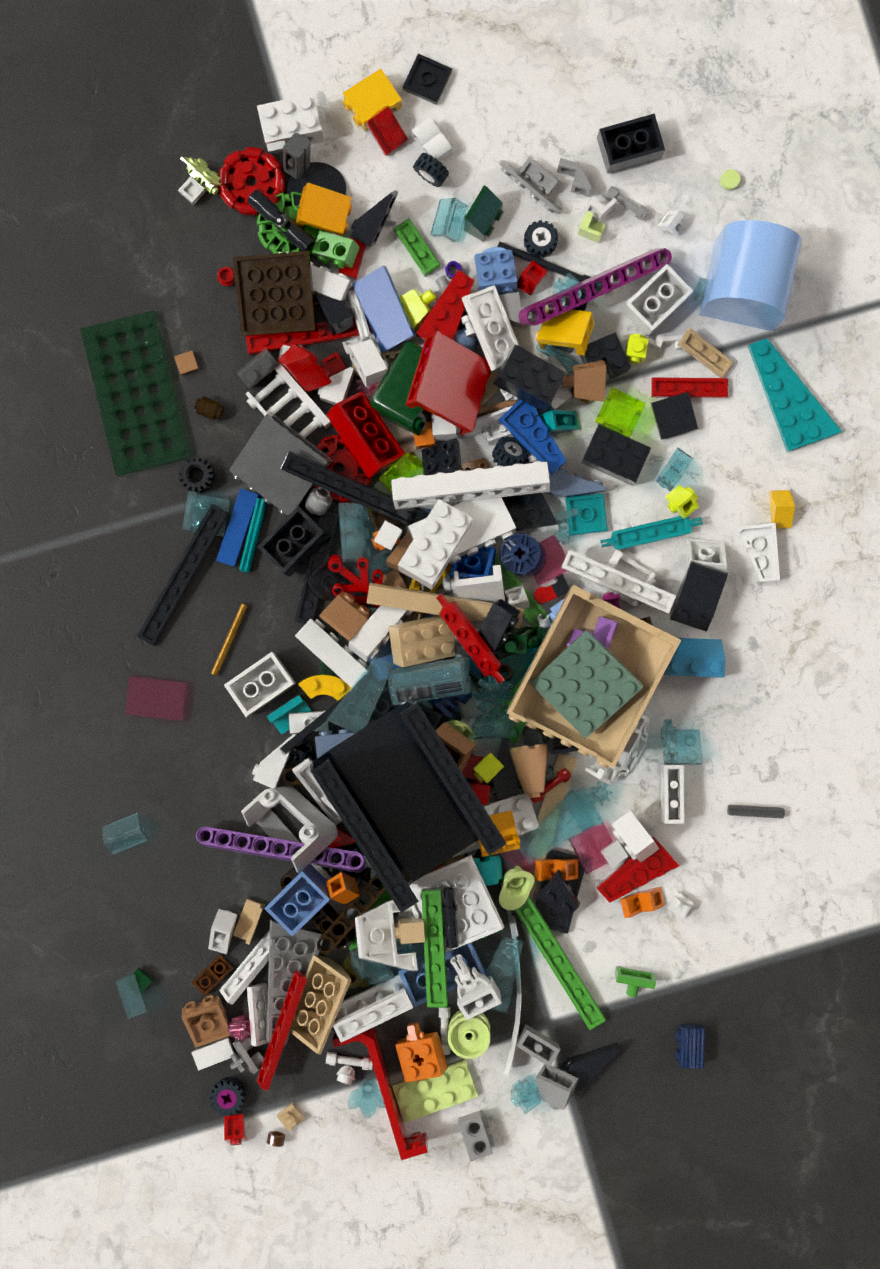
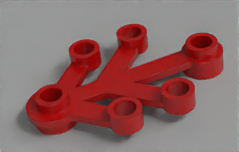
[328,555,384,608]

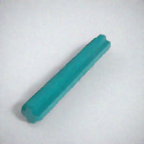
[239,498,267,573]

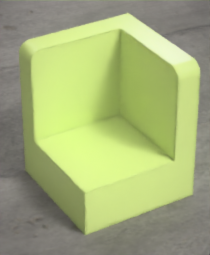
[578,211,605,243]

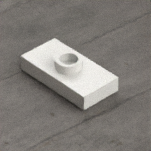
[289,710,329,733]

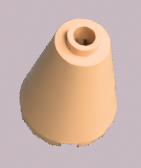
[510,744,548,798]

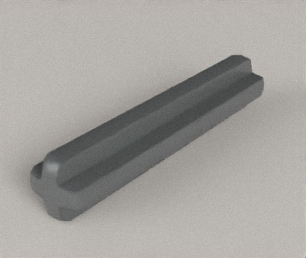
[727,805,785,819]

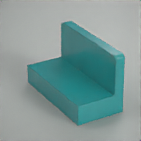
[267,695,311,734]

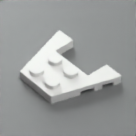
[355,900,418,971]

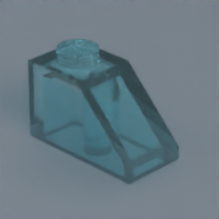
[655,448,693,492]

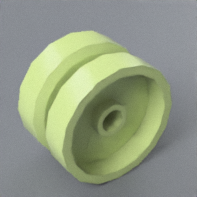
[448,1010,490,1059]

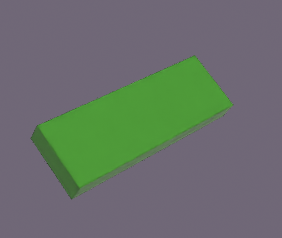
[393,218,440,277]

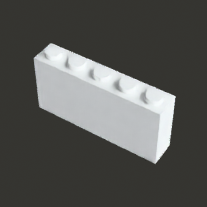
[408,497,516,564]

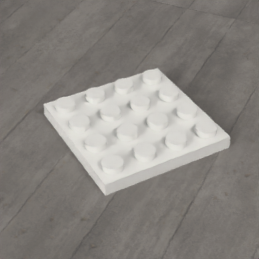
[410,855,504,953]

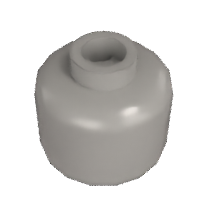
[304,487,333,516]

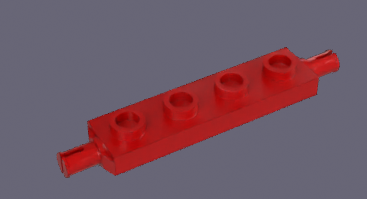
[436,593,505,684]

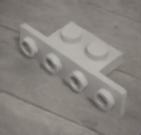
[499,157,562,213]

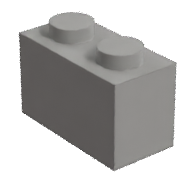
[516,1024,560,1067]

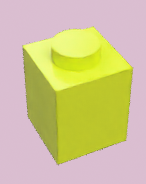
[473,752,504,783]

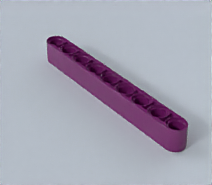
[518,248,672,326]

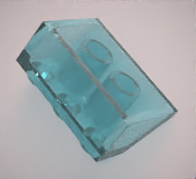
[338,503,371,565]

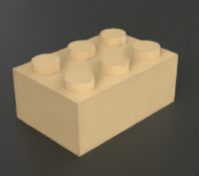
[389,615,456,667]

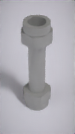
[605,186,649,221]

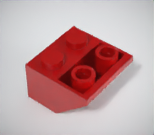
[278,344,332,392]

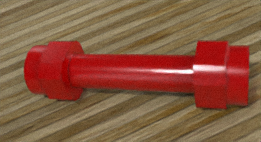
[530,768,572,804]

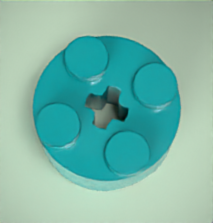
[473,855,503,886]

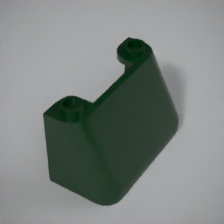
[370,342,426,436]

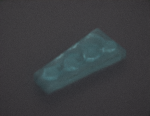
[327,656,394,733]
[519,789,593,864]

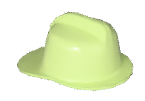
[499,866,534,910]

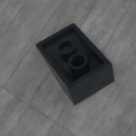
[670,561,728,632]

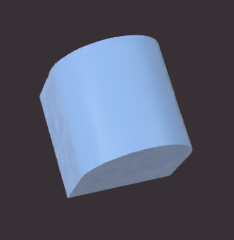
[699,220,802,331]

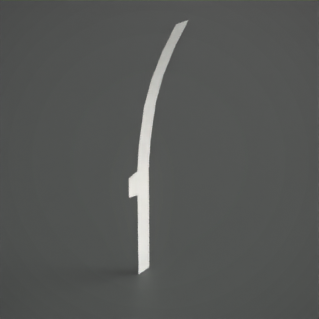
[494,854,522,1076]

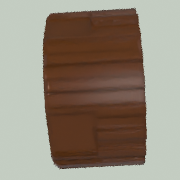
[267,1131,285,1147]

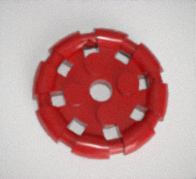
[218,147,286,215]
[314,435,372,503]

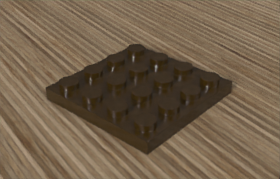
[233,251,317,336]

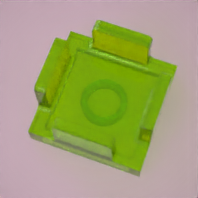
[594,387,646,438]

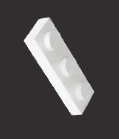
[247,983,269,1046]

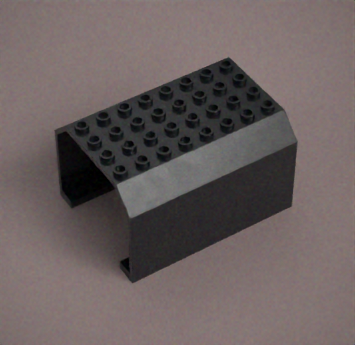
[310,699,507,913]

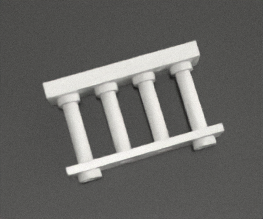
[246,364,332,438]
[333,974,413,1042]

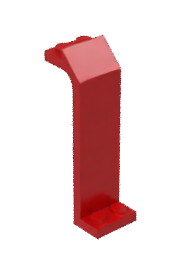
[332,1028,428,1161]

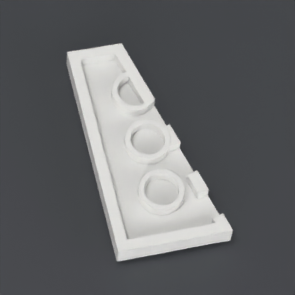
[292,758,342,826]

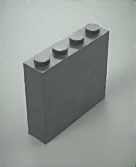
[229,413,333,517]

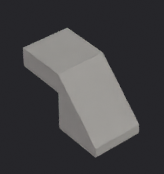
[557,158,592,197]

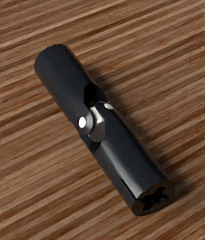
[247,189,315,251]

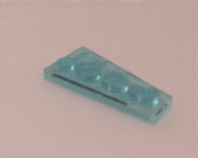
[485,937,523,1013]

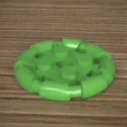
[257,192,325,254]

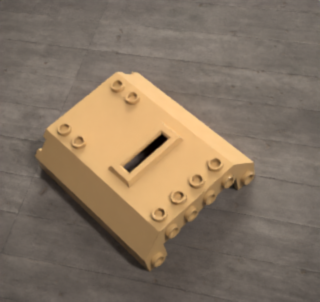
[506,584,681,769]

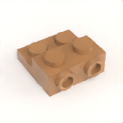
[181,995,232,1048]

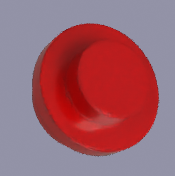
[217,267,235,286]

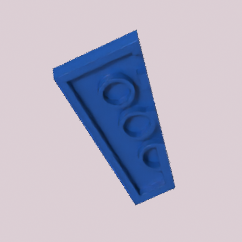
[498,399,566,475]

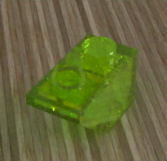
[379,451,423,493]

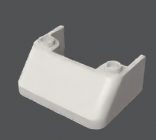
[241,786,338,873]

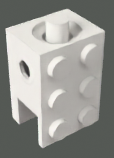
[257,93,326,154]

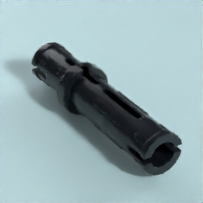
[442,887,459,948]

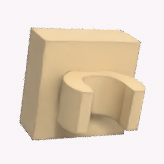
[277,1102,304,1131]

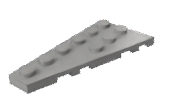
[266,920,323,1045]

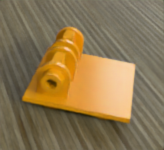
[479,810,520,857]

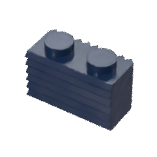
[675,1024,705,1069]

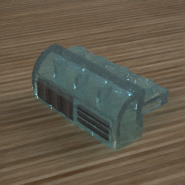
[388,657,472,706]

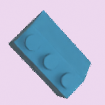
[663,638,725,678]

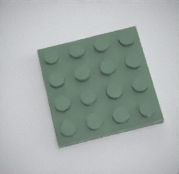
[530,629,644,739]

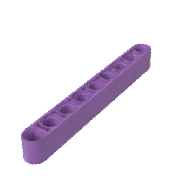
[196,827,367,873]

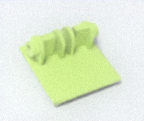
[181,157,221,195]

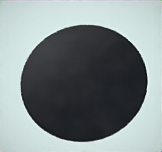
[288,162,346,209]

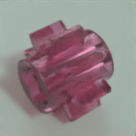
[356,379,377,397]
[228,1015,251,1041]

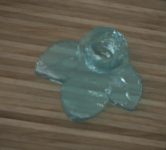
[348,1079,385,1118]

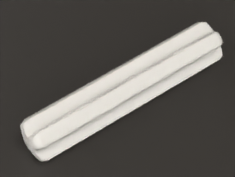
[348,289,371,341]

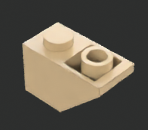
[394,917,425,944]

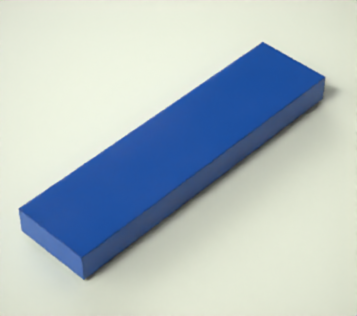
[216,488,259,567]

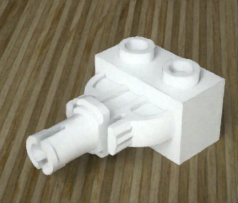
[450,954,502,1020]

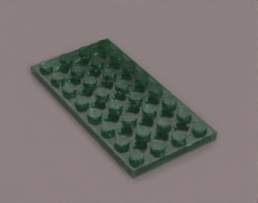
[80,310,191,476]

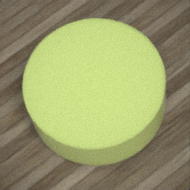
[720,169,740,190]

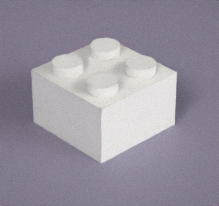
[612,811,659,863]

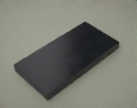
[535,848,588,934]

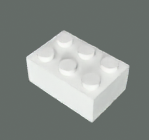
[622,264,694,336]
[224,652,296,717]

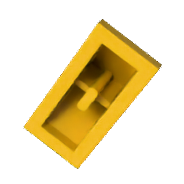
[770,490,795,529]

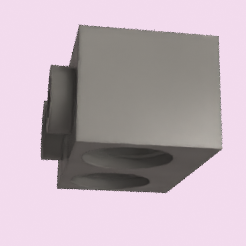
[458,1111,495,1161]

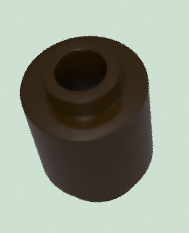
[194,396,224,421]

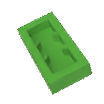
[615,966,656,997]

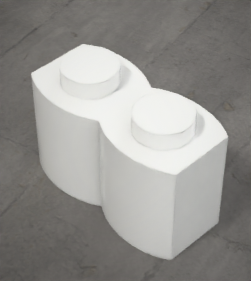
[411,117,453,161]

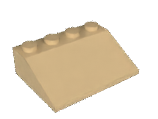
[289,955,351,1055]

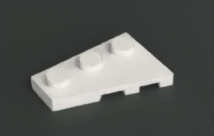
[736,523,780,582]

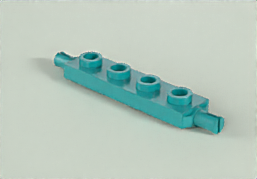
[600,516,703,550]

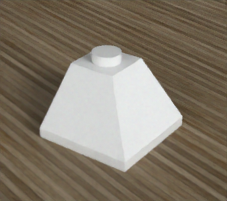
[686,538,727,572]

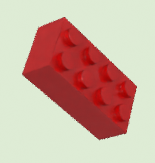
[326,391,406,478]

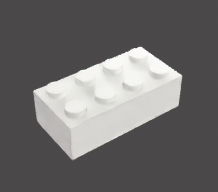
[398,499,473,590]

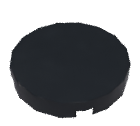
[308,563,347,601]

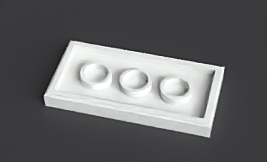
[462,285,519,371]

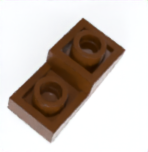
[191,954,233,996]

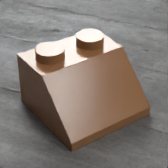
[319,592,372,641]

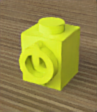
[625,334,649,364]
[665,484,699,519]

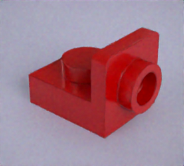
[517,261,548,296]
[224,1114,247,1146]

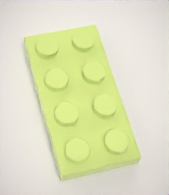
[392,1059,478,1123]

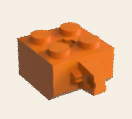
[395,1022,448,1083]

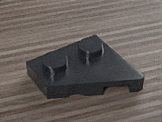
[537,869,580,919]

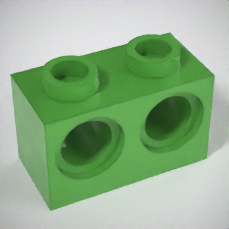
[312,231,359,269]

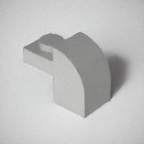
[500,292,532,327]

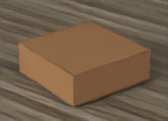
[174,351,199,376]

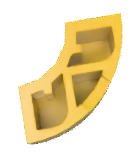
[299,675,353,701]

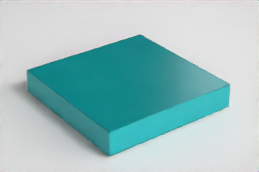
[565,493,608,536]

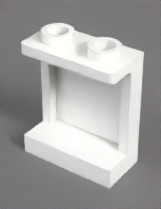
[594,550,656,607]
[451,565,505,603]

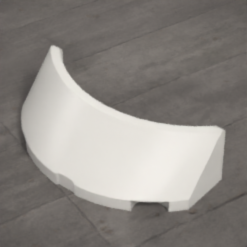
[585,714,649,785]

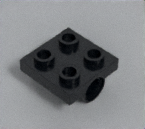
[421,438,462,476]

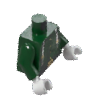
[501,614,551,654]

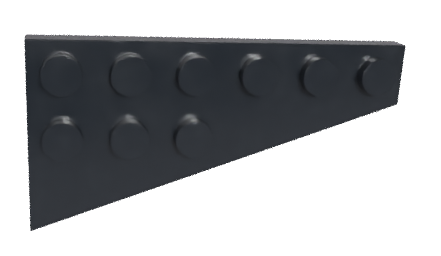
[501,493,558,531]

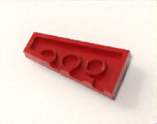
[416,270,474,341]
[596,836,680,903]

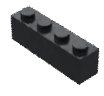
[461,599,520,680]

